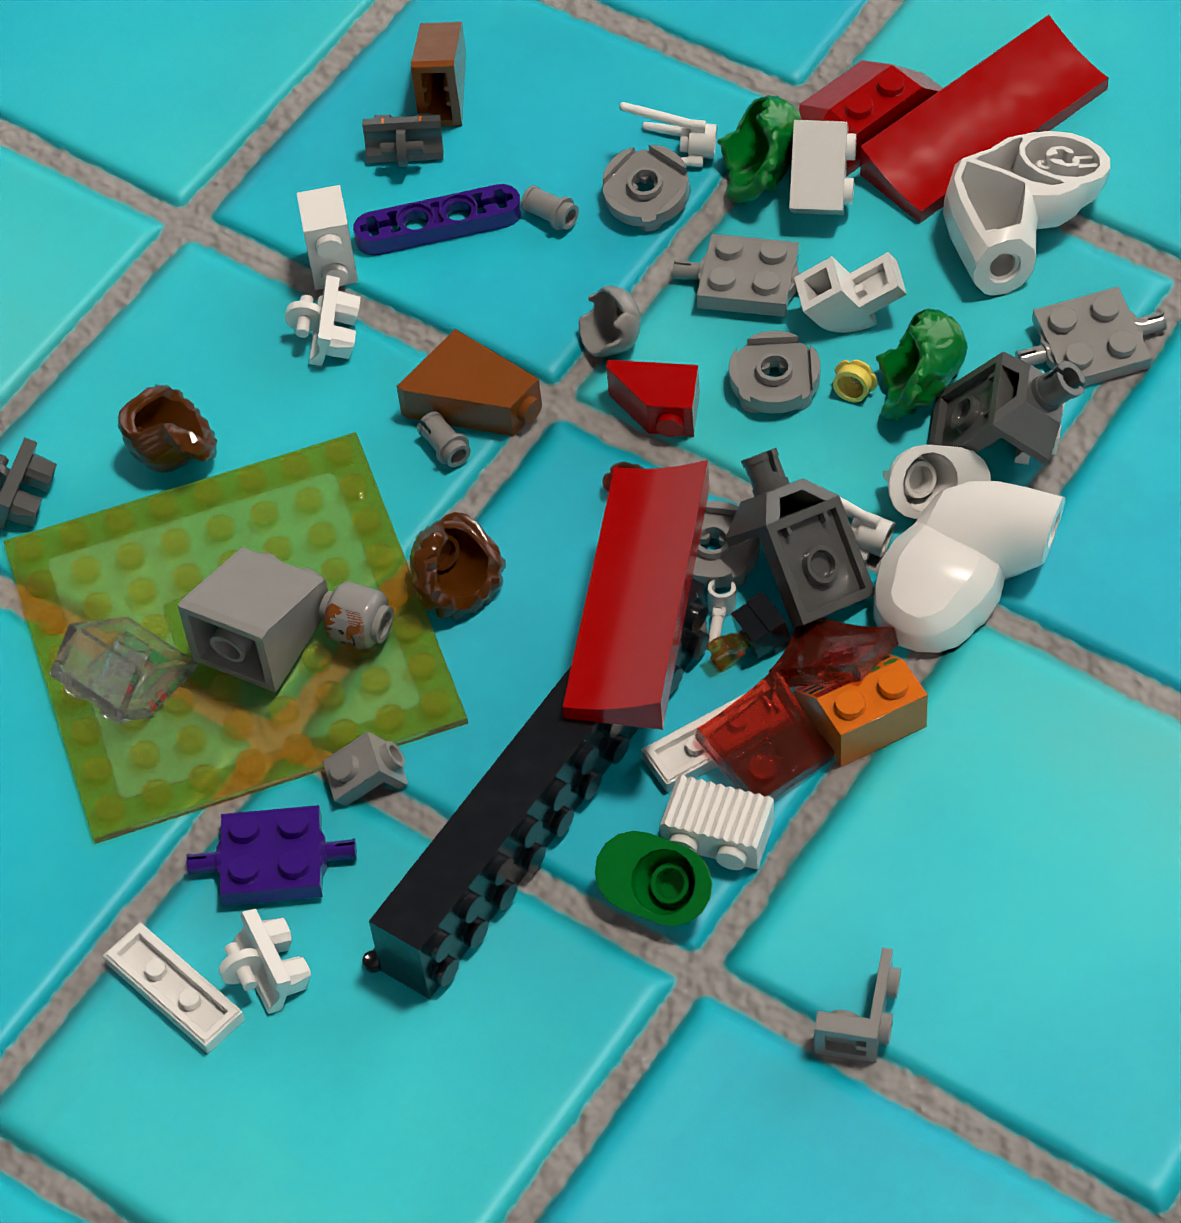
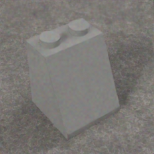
[178,547,328,693]

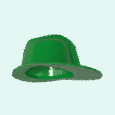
[595,830,712,927]

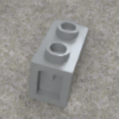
[814,947,901,1063]

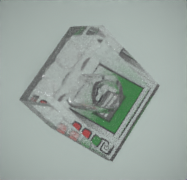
[49,617,198,724]

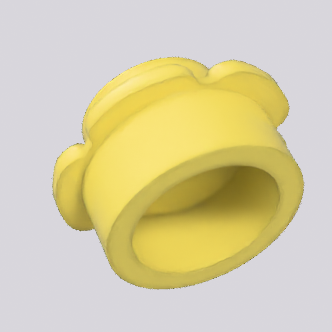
[833,360,877,402]

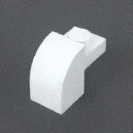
[794,252,907,333]

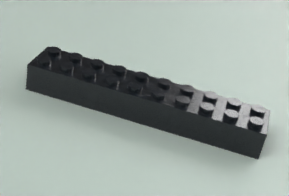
[369,578,710,999]

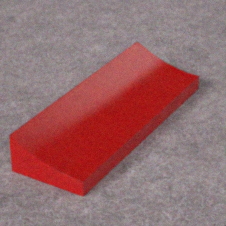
[860,15,1109,223]
[562,460,710,730]

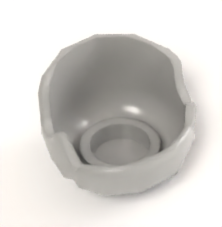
[578,285,641,357]

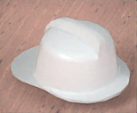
[883,445,991,519]

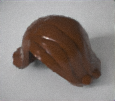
[118,384,217,473]
[410,512,506,620]

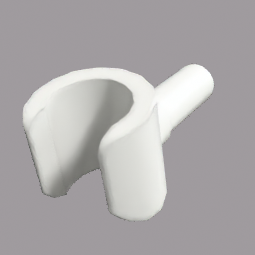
[708,580,736,648]

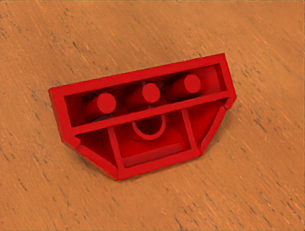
[799,60,943,177]

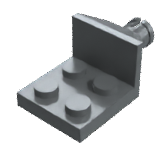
[928,351,1085,464]
[725,448,874,628]

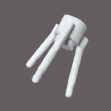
[619,102,717,167]
[818,485,895,563]

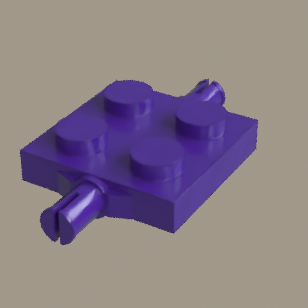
[186,805,357,906]

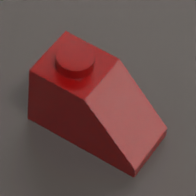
[606,360,700,437]

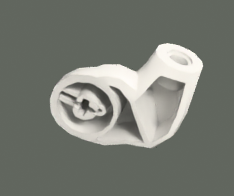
[943,131,1110,296]
[874,481,1065,653]

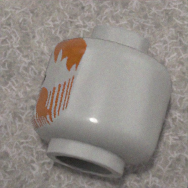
[319,581,394,650]

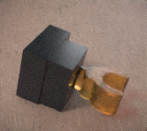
[706,591,792,672]

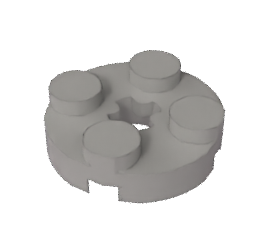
[602,145,691,231]
[729,331,820,414]
[692,501,760,589]

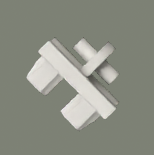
[285,275,361,367]
[219,909,311,1014]

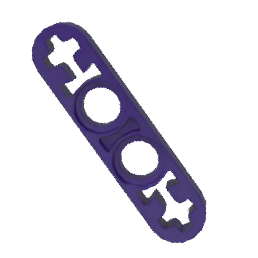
[353,184,522,255]

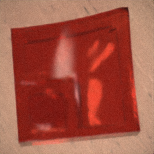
[769,617,899,689]
[695,668,835,799]

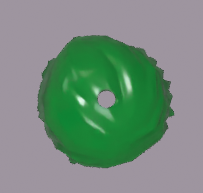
[717,95,801,205]
[876,308,968,421]

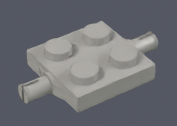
[672,234,801,317]
[1015,287,1167,387]

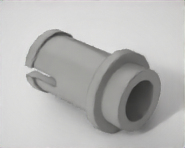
[521,185,579,230]
[417,411,470,467]

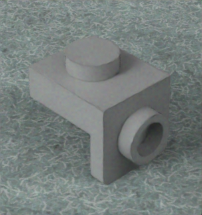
[323,731,408,806]

